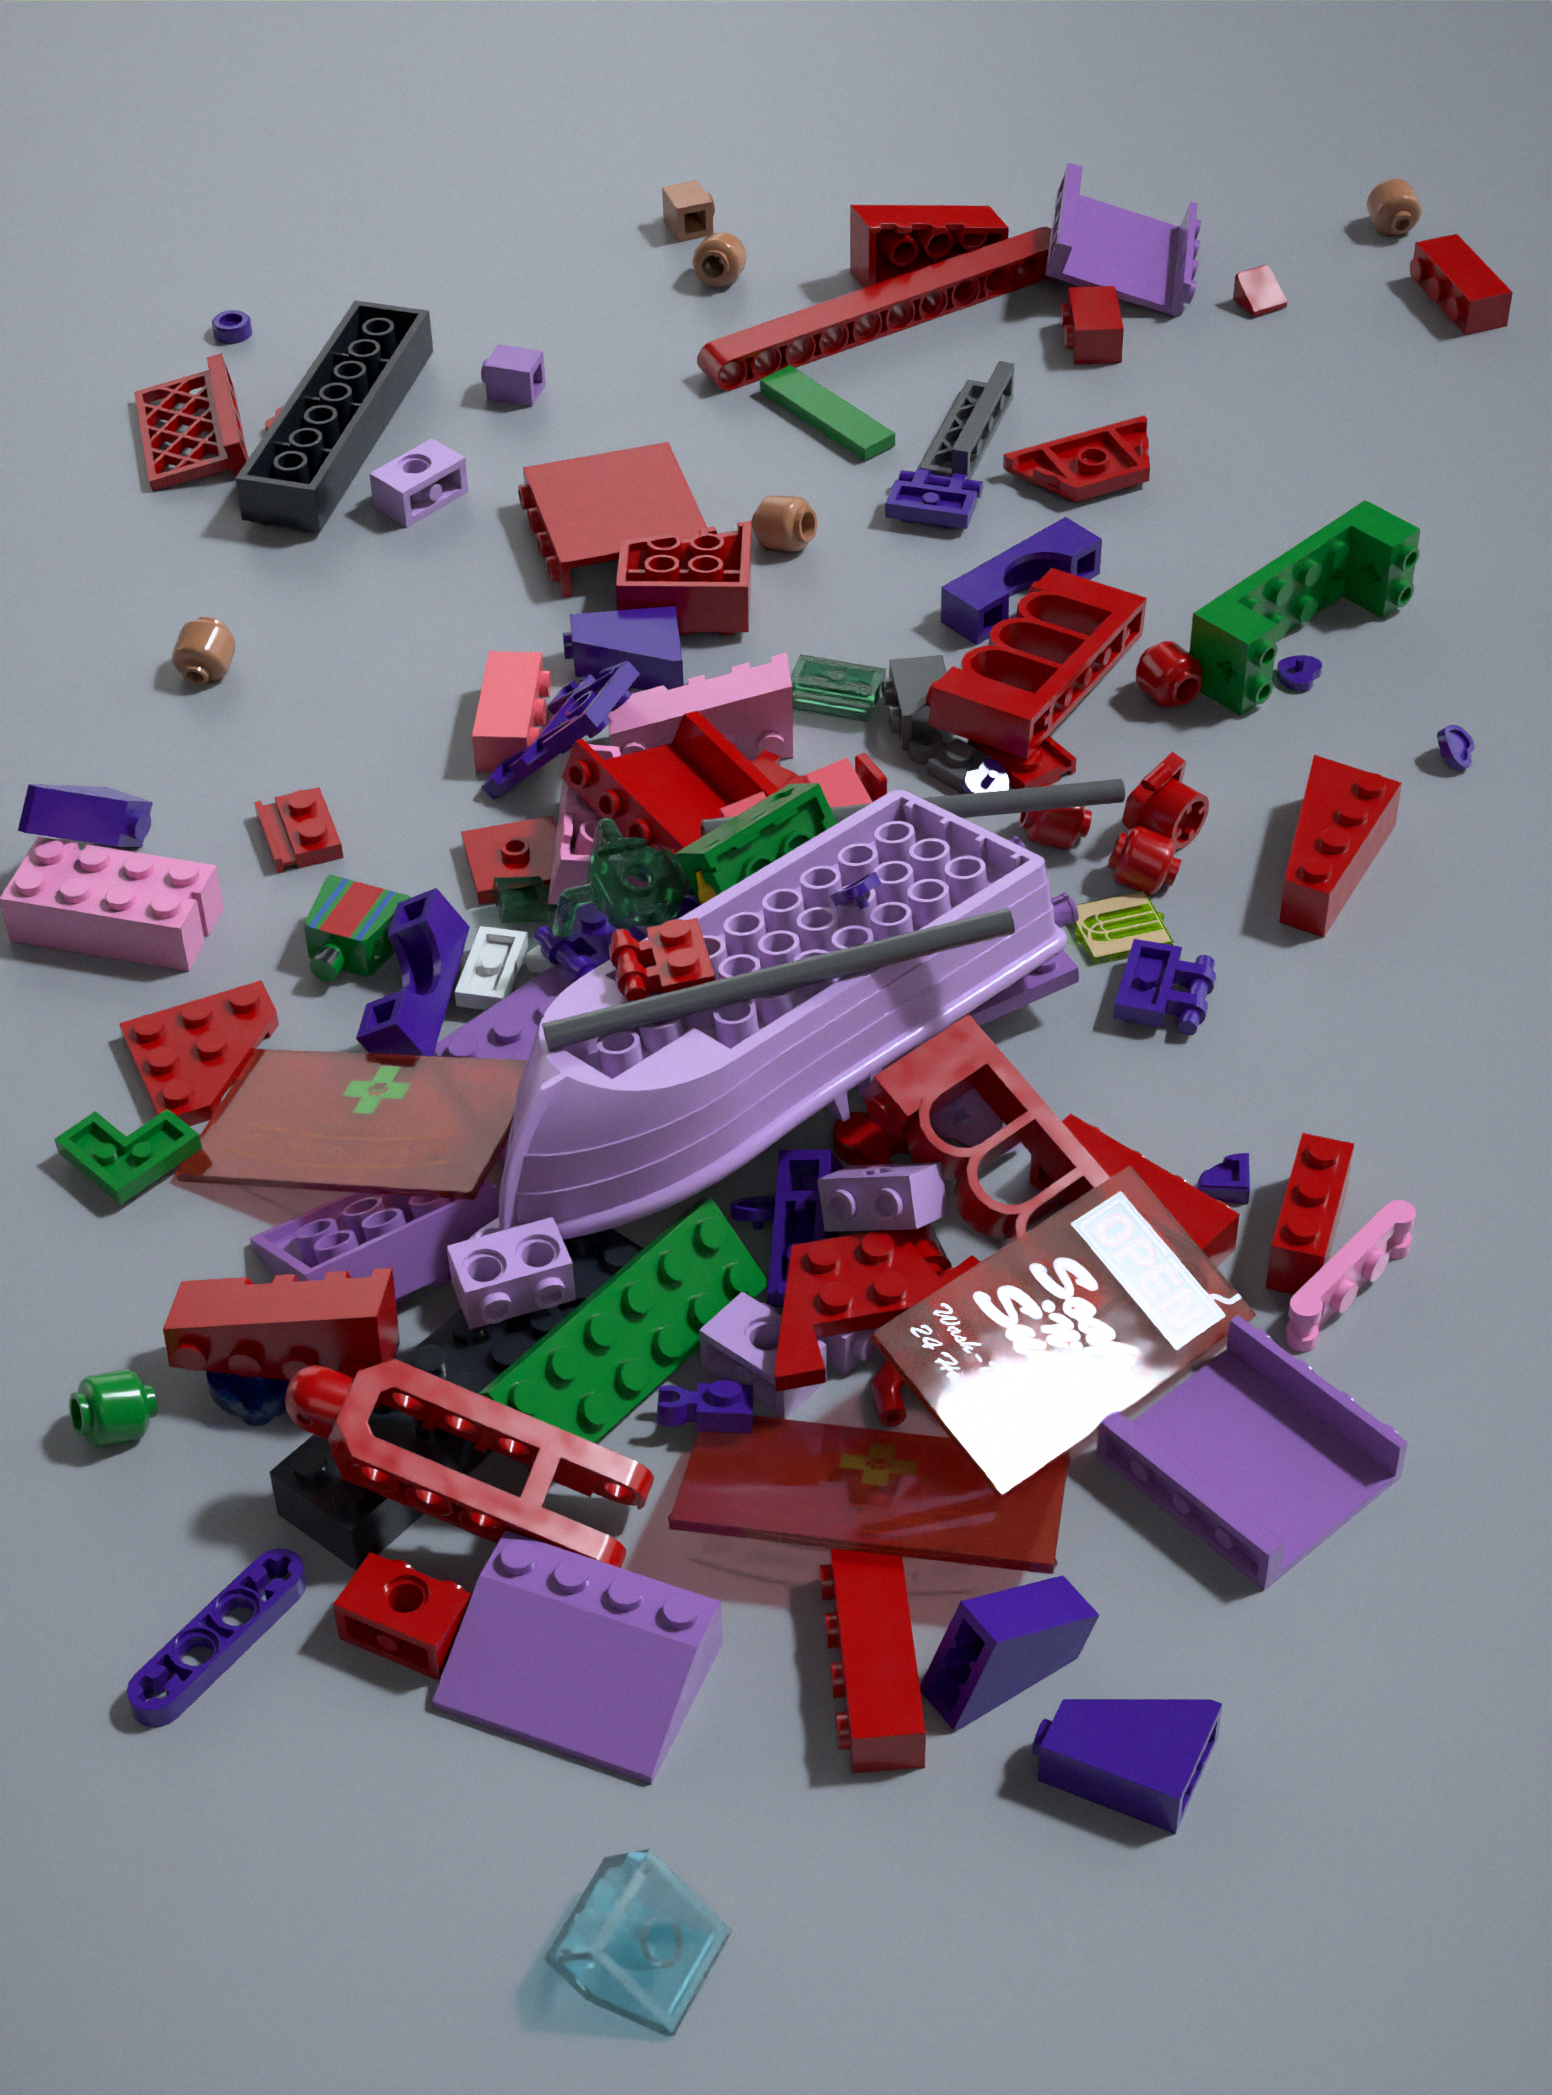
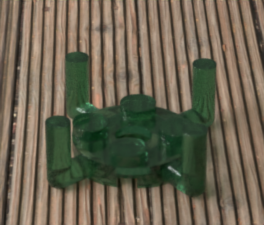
[552,817,695,937]

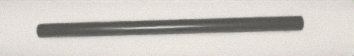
[700,779,1125,837]
[542,908,1015,1050]

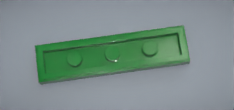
[760,365,895,461]

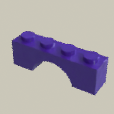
[941,517,1102,645]
[356,888,470,1076]

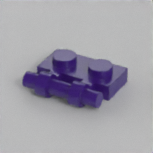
[885,468,983,529]
[534,895,647,983]
[1113,939,1216,1035]

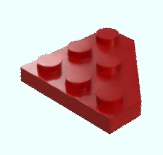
[119,980,279,1126]

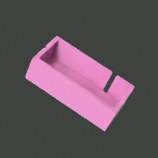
[0,837,224,972]

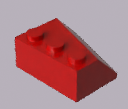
[616,521,752,635]

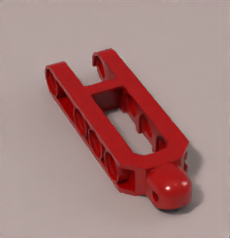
[285,1359,654,1568]

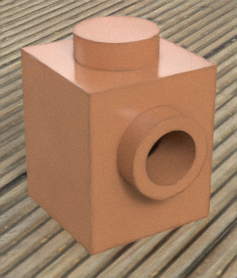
[662,180,715,242]

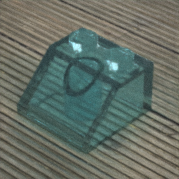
[544,1849,733,2037]

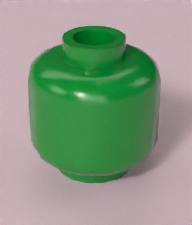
[69,1369,157,1447]

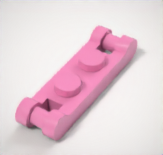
[1285,1200,1416,1352]

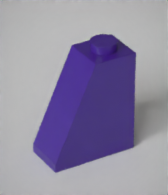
[563,606,684,690]
[920,1575,1100,1730]
[1032,1699,1222,1834]

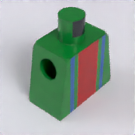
[304,874,411,982]

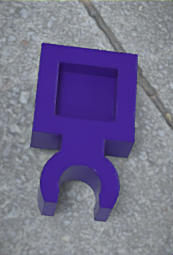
[657,1380,753,1433]

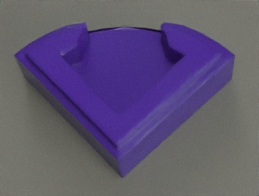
[1197,1153,1250,1204]

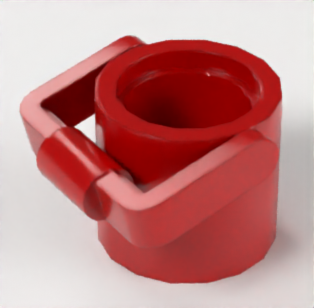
[1122,752,1209,849]

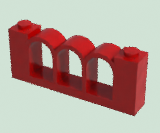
[926,568,1147,759]
[862,1014,1176,1343]

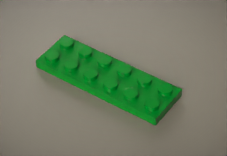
[478,1197,768,1483]

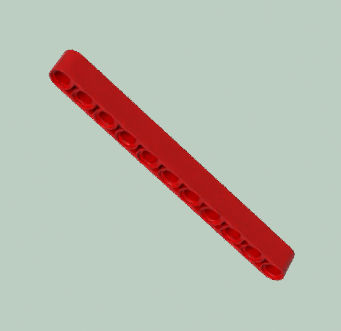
[697,226,1053,391]

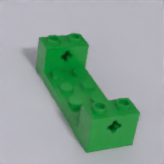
[1189,500,1420,716]

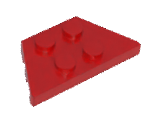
[1003,415,1150,502]

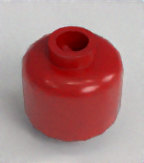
[1135,641,1202,708]
[1019,784,1092,850]
[1107,826,1182,896]

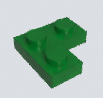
[54,1109,202,1205]

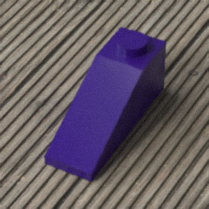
[18,784,153,847]
[767,1150,844,1307]

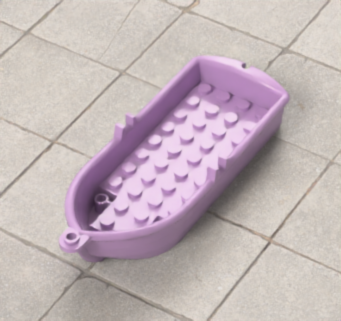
[469,790,1067,1240]

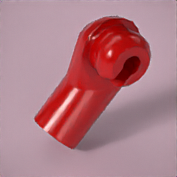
[871,1350,924,1427]

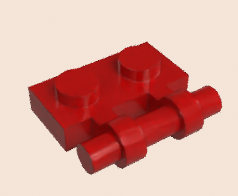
[609,918,715,1002]

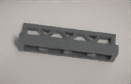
[920,361,1014,480]

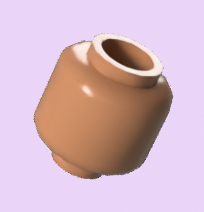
[1366,179,1422,236]
[692,232,747,288]
[752,495,817,552]
[172,617,236,685]

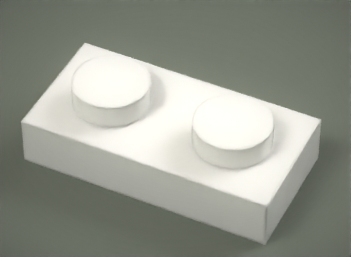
[455,926,528,1010]

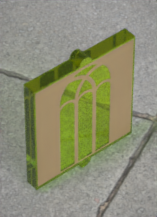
[1071,891,1174,966]

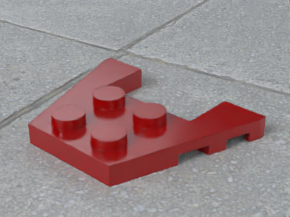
[774,1230,989,1392]

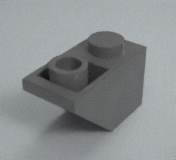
[881,655,947,751]

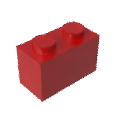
[1060,286,1124,365]

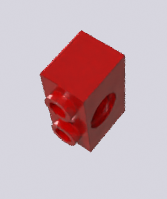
[333,1552,472,1681]

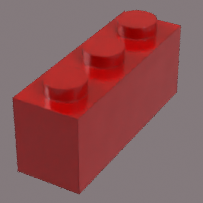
[1410,234,1513,335]
[1265,1133,1355,1295]

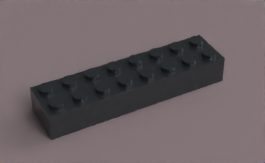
[235,300,433,532]
[269,1228,644,1571]

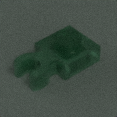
[492,876,580,924]

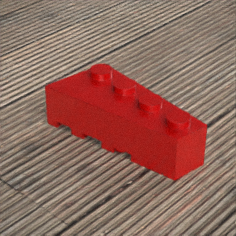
[850,205,1009,288]
[1279,755,1402,938]
[163,1268,400,1381]

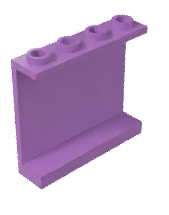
[1045,162,1201,317]
[1096,1315,1408,1591]

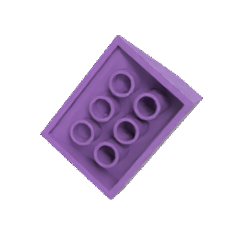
[250,1154,499,1306]
[432,1530,723,1784]

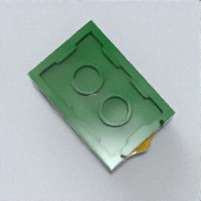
[675,783,837,905]

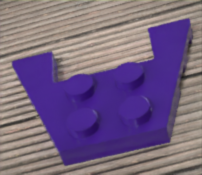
[481,661,640,800]

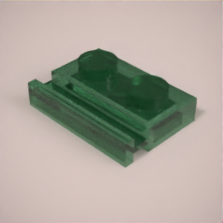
[791,654,886,722]

